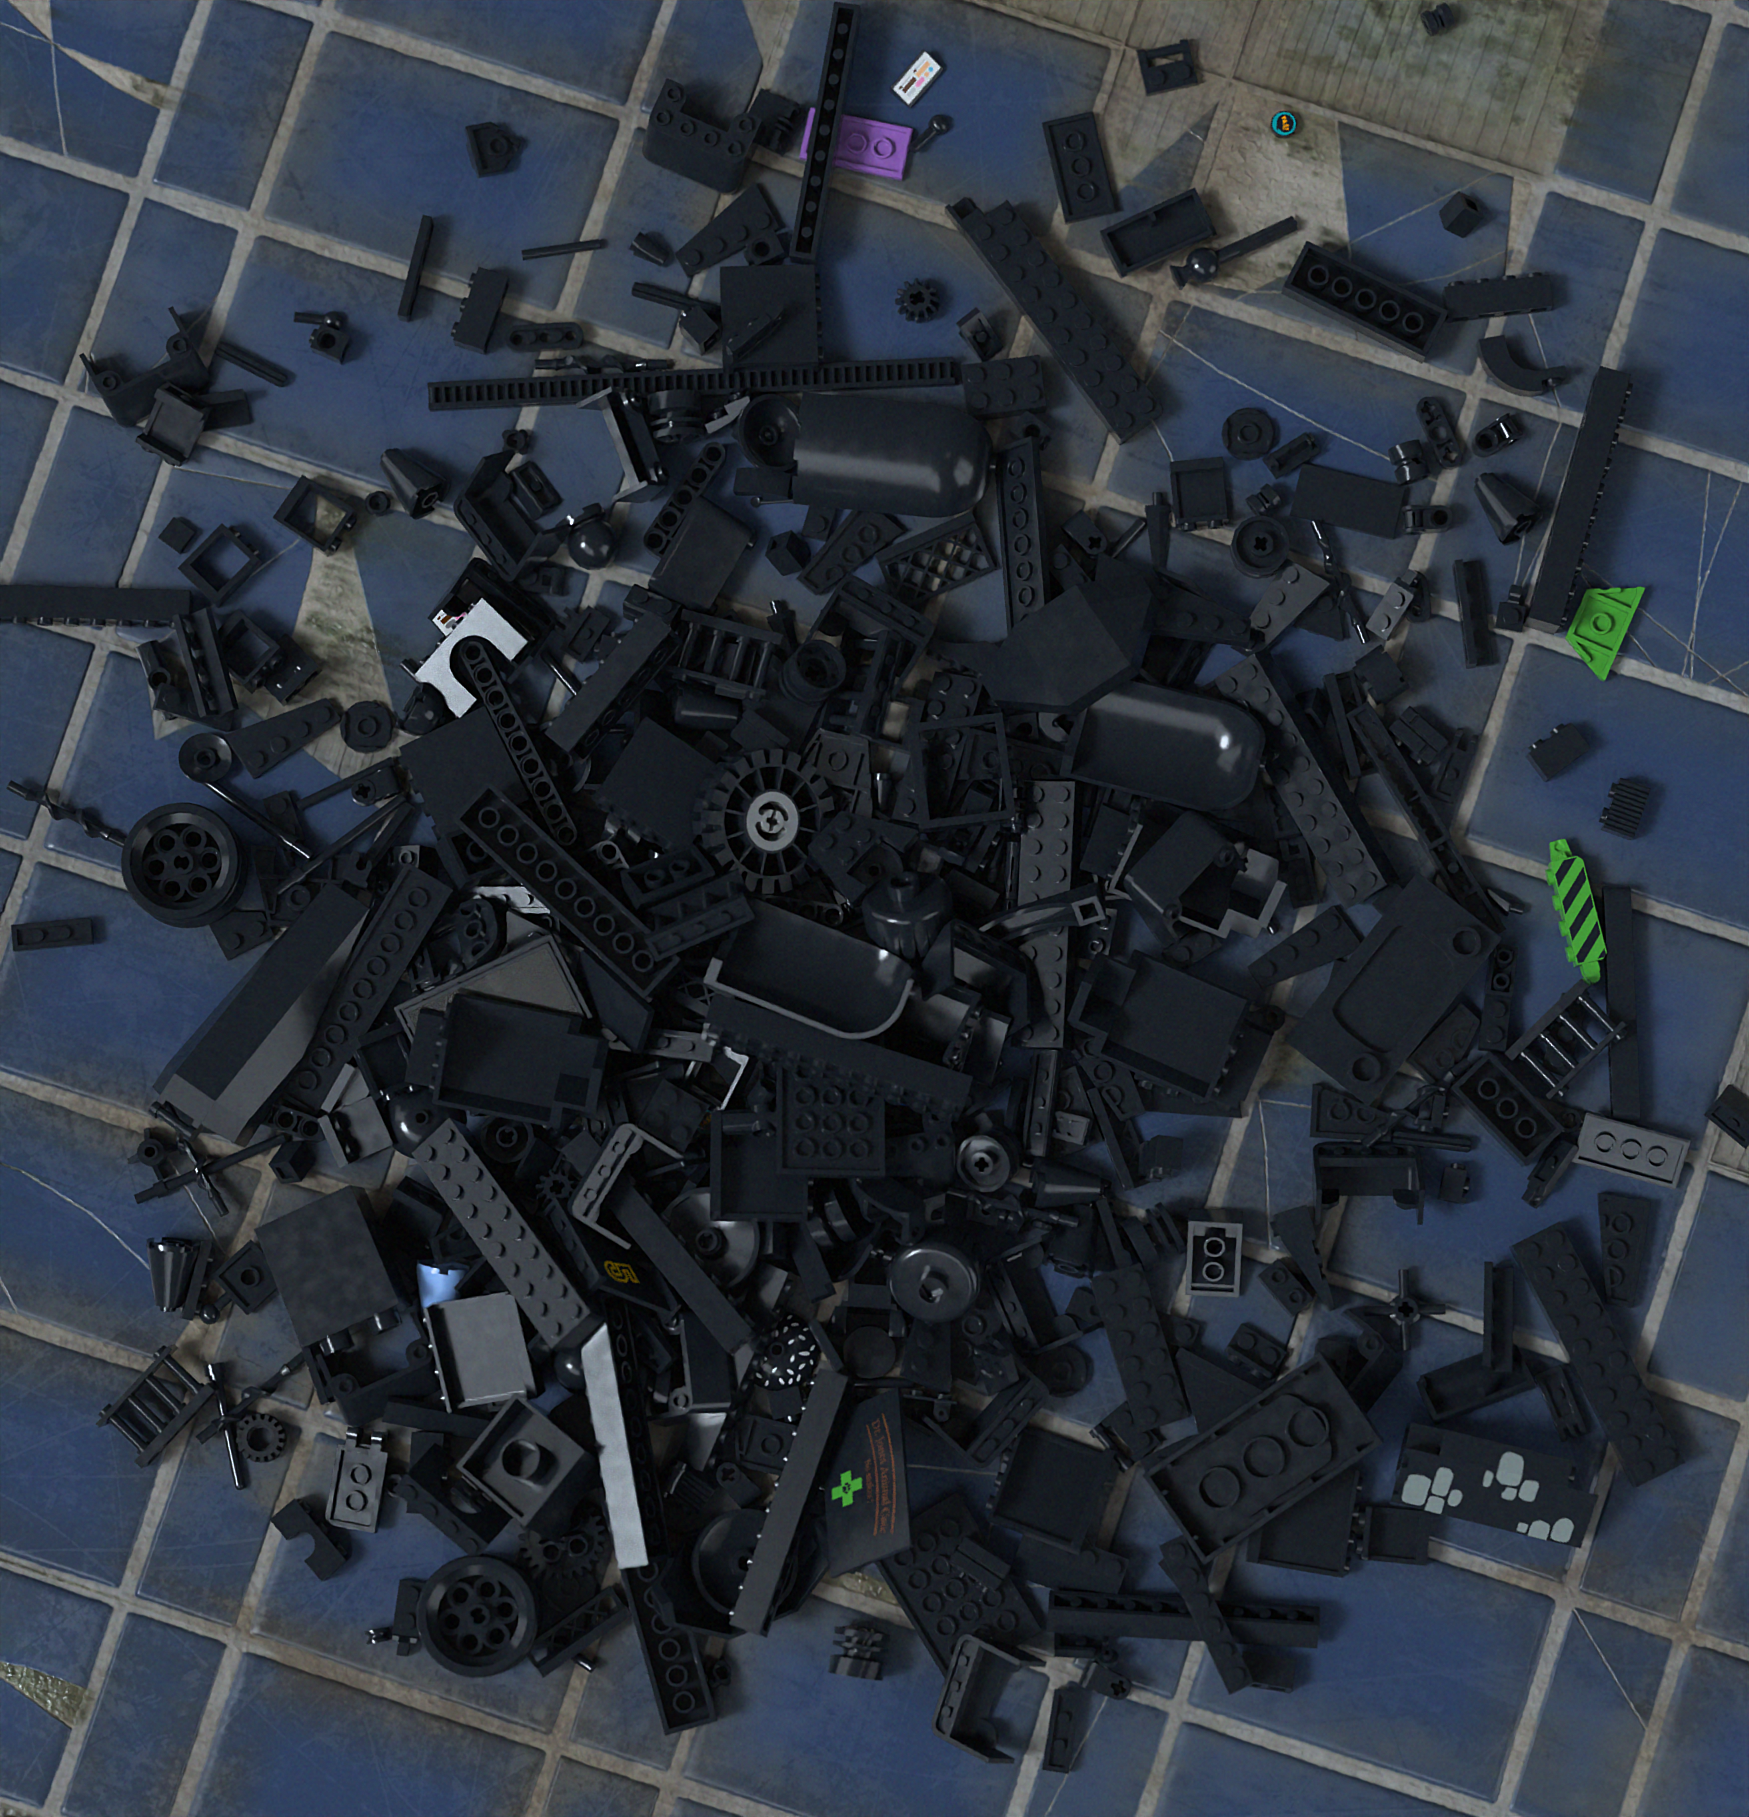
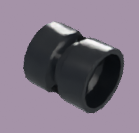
[1387,439,1431,486]

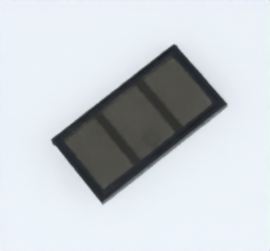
[394,932,595,1044]

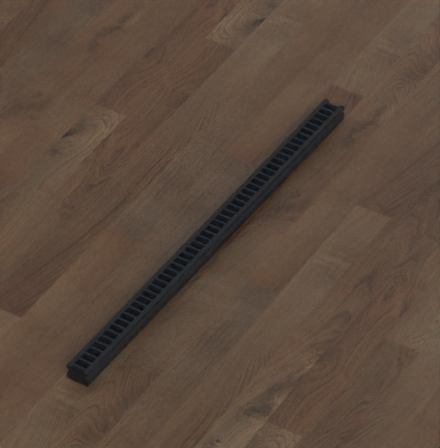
[427,357,955,412]

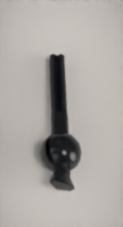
[1169,216,1298,290]

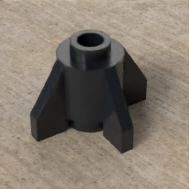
[127,1127,178,1181]

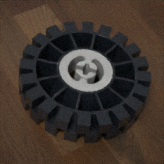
[693,748,834,894]

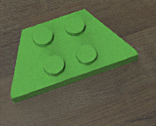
[1565,587,1645,682]

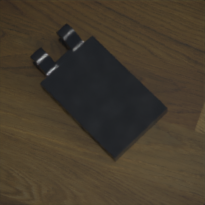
[324,1427,391,1533]

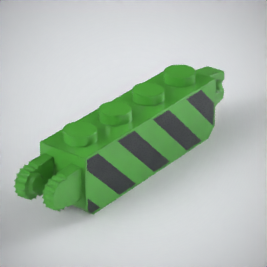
[1545,839,1607,985]

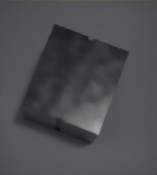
[456,1392,604,1543]

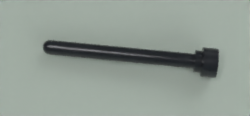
[203,1362,245,1490]

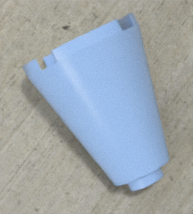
[416,1259,469,1333]

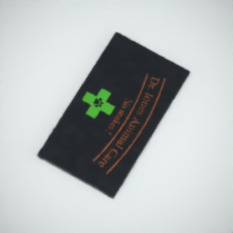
[823,1387,913,1579]

